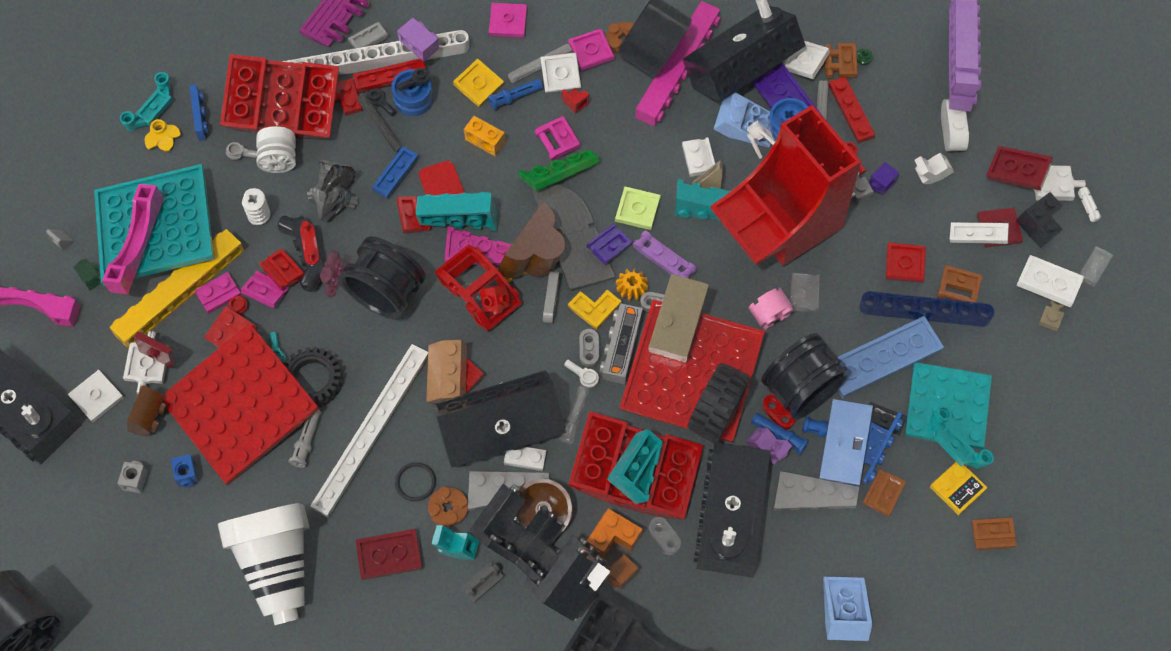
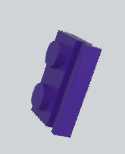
[586,224,632,265]

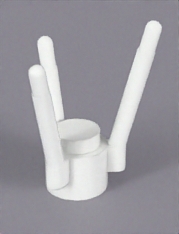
[747,121,776,159]

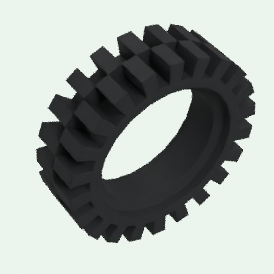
[285,347,343,408]

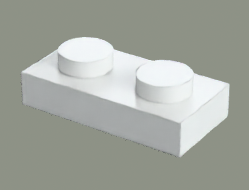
[504,447,547,471]

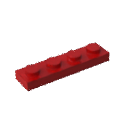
[353,59,425,93]
[828,76,875,144]

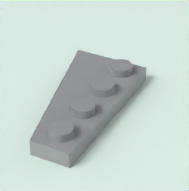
[468,471,549,512]
[773,471,859,511]

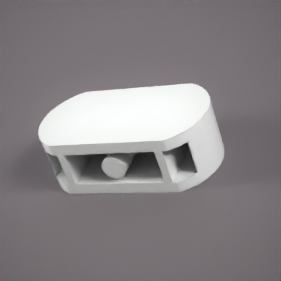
[941,99,969,151]

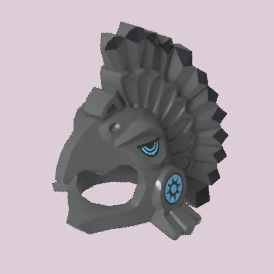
[307,160,358,221]

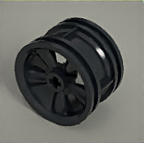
[338,236,426,319]
[761,333,851,420]

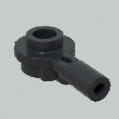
[396,68,430,92]
[367,88,396,116]

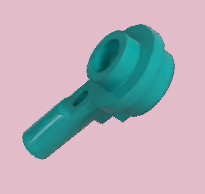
[270,332,286,364]

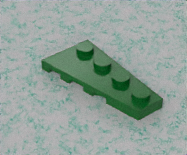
[518,150,599,191]

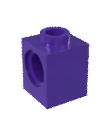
[869,162,899,196]

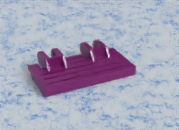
[299,0,369,47]

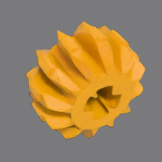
[616,269,648,301]

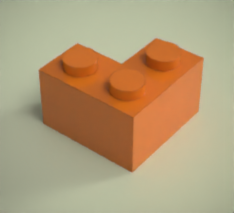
[587,508,643,559]

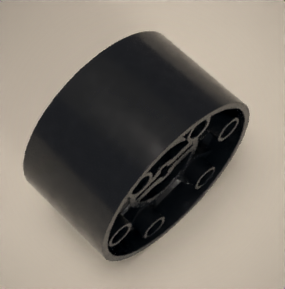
[0,570,64,651]

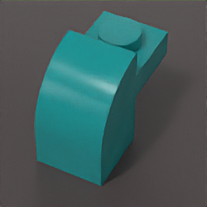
[432,525,479,560]

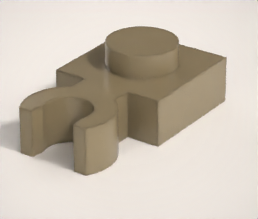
[1038,300,1064,332]

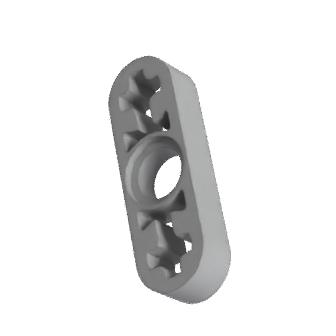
[543,271,560,323]

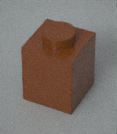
[607,554,639,590]

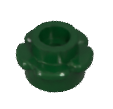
[856,49,873,66]

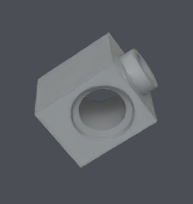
[117,461,148,494]

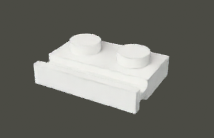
[682,137,715,177]

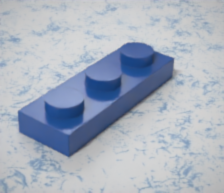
[190,84,208,141]
[372,146,419,199]

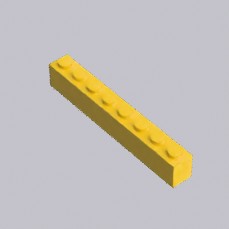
[110,229,244,349]

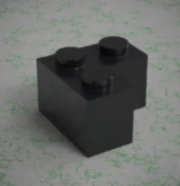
[1016,192,1063,248]

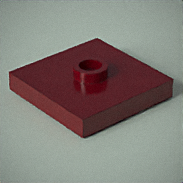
[977,207,1023,248]
[134,331,176,369]

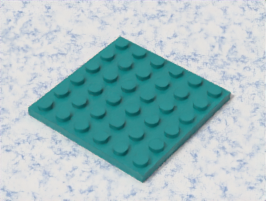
[94,164,214,286]

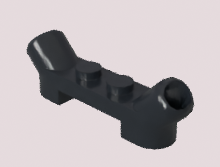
[277,215,328,292]

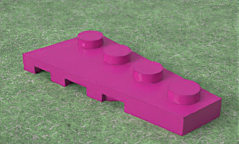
[444,226,512,266]

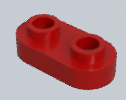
[762,395,795,430]

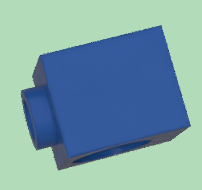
[171,454,199,488]

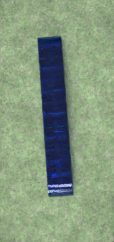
[859,291,995,327]

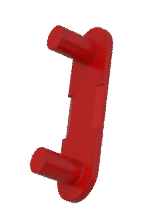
[300,221,319,265]

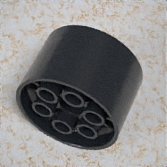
[617,0,692,78]

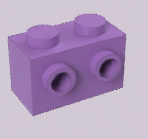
[397,18,439,62]

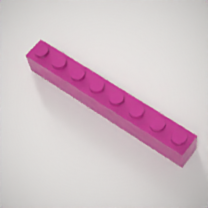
[635,1,721,127]

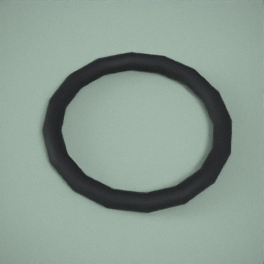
[395,463,436,501]

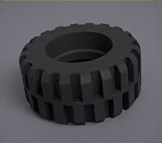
[687,363,751,443]

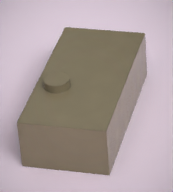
[649,274,709,363]

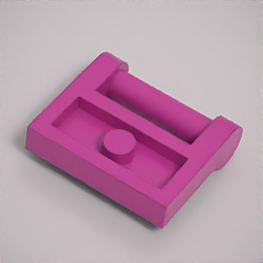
[534,116,580,161]

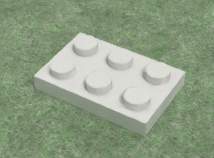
[1017,255,1084,307]

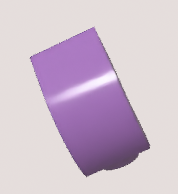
[746,427,792,465]

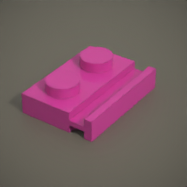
[241,271,289,309]
[194,272,242,314]

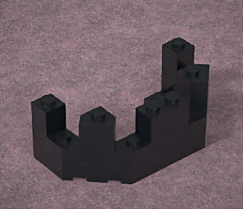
[470,484,613,621]

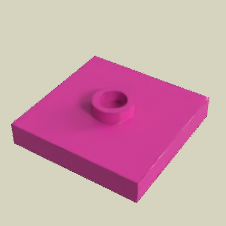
[489,3,527,38]
[568,29,614,71]

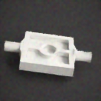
[1033,166,1086,201]
[123,331,168,394]

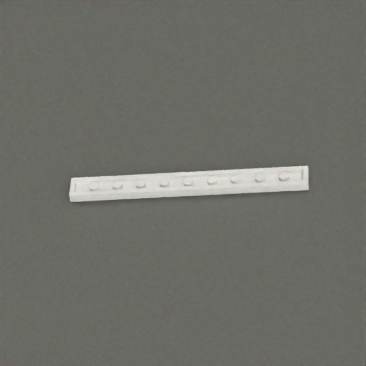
[310,344,428,517]

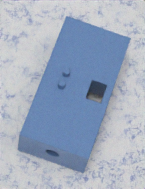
[820,399,873,486]

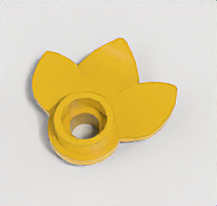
[145,119,181,152]

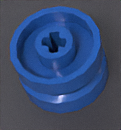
[392,69,433,116]
[769,98,808,140]

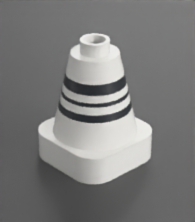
[218,503,310,625]

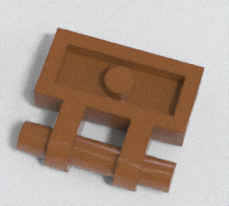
[824,43,858,79]

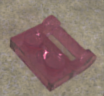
[320,250,344,297]

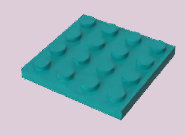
[904,362,992,450]

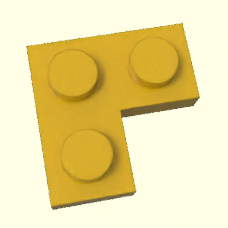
[568,290,622,330]

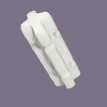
[1078,187,1101,222]

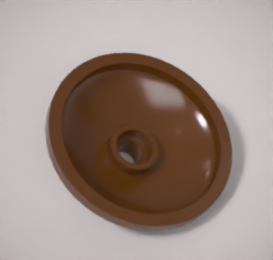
[515,479,573,533]

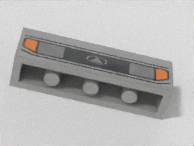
[600,303,643,385]

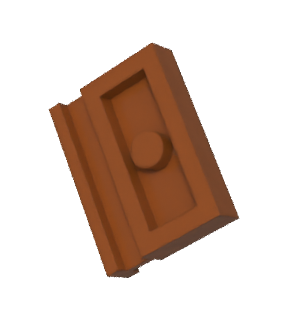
[862,469,906,517]
[971,518,1017,551]

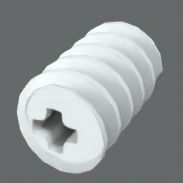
[242,188,270,225]

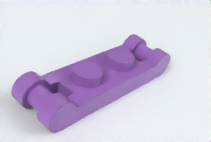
[632,231,697,278]

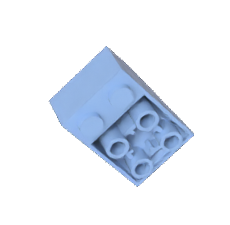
[714,92,771,147]

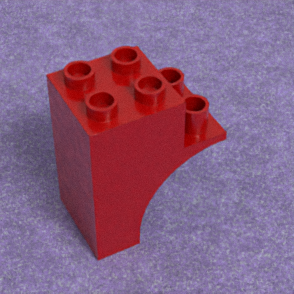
[710,105,861,266]

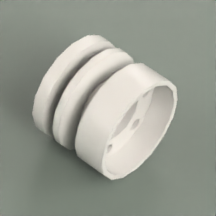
[256,126,296,173]

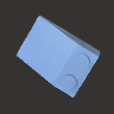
[823,577,872,641]

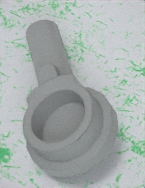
[226,142,257,160]

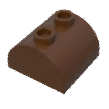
[127,385,167,436]

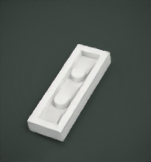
[950,223,1009,244]

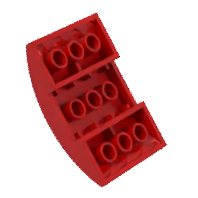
[220,54,339,138]
[568,411,703,520]

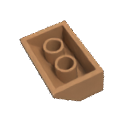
[426,340,467,403]

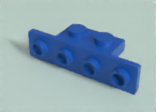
[857,412,904,486]

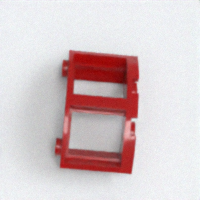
[434,244,522,332]

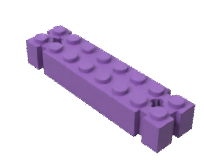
[949,0,981,111]

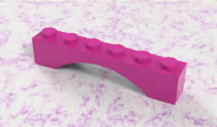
[102,184,164,295]
[0,286,80,328]

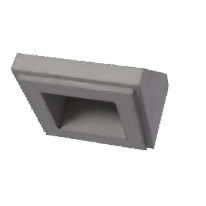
[46,229,73,250]

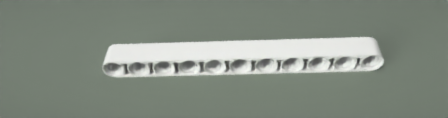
[282,30,470,75]

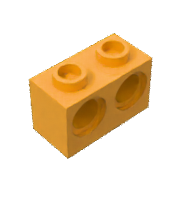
[464,116,506,157]

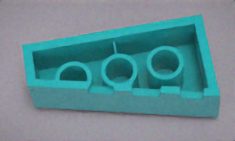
[416,192,498,231]

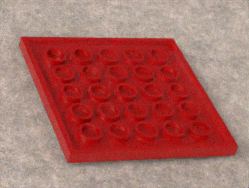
[619,299,765,443]
[163,323,320,485]

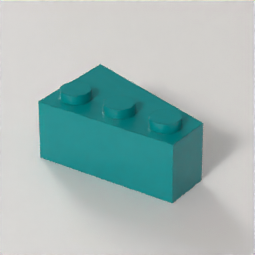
[675,179,731,221]
[607,429,663,504]

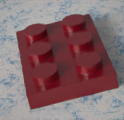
[986,146,1053,191]
[355,529,422,580]

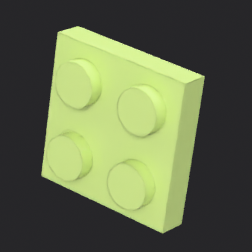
[615,187,661,230]

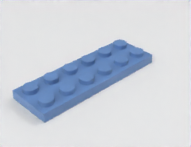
[838,316,944,398]

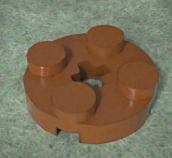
[606,22,634,55]
[428,487,468,528]

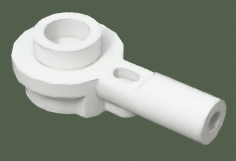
[564,360,599,388]

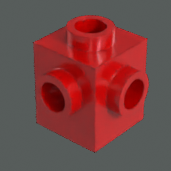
[479,284,510,314]

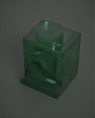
[73,259,102,291]

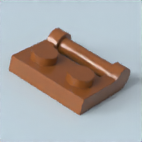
[937,265,983,308]

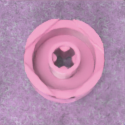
[749,287,793,331]

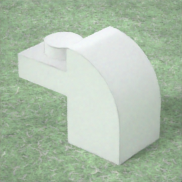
[915,153,954,184]

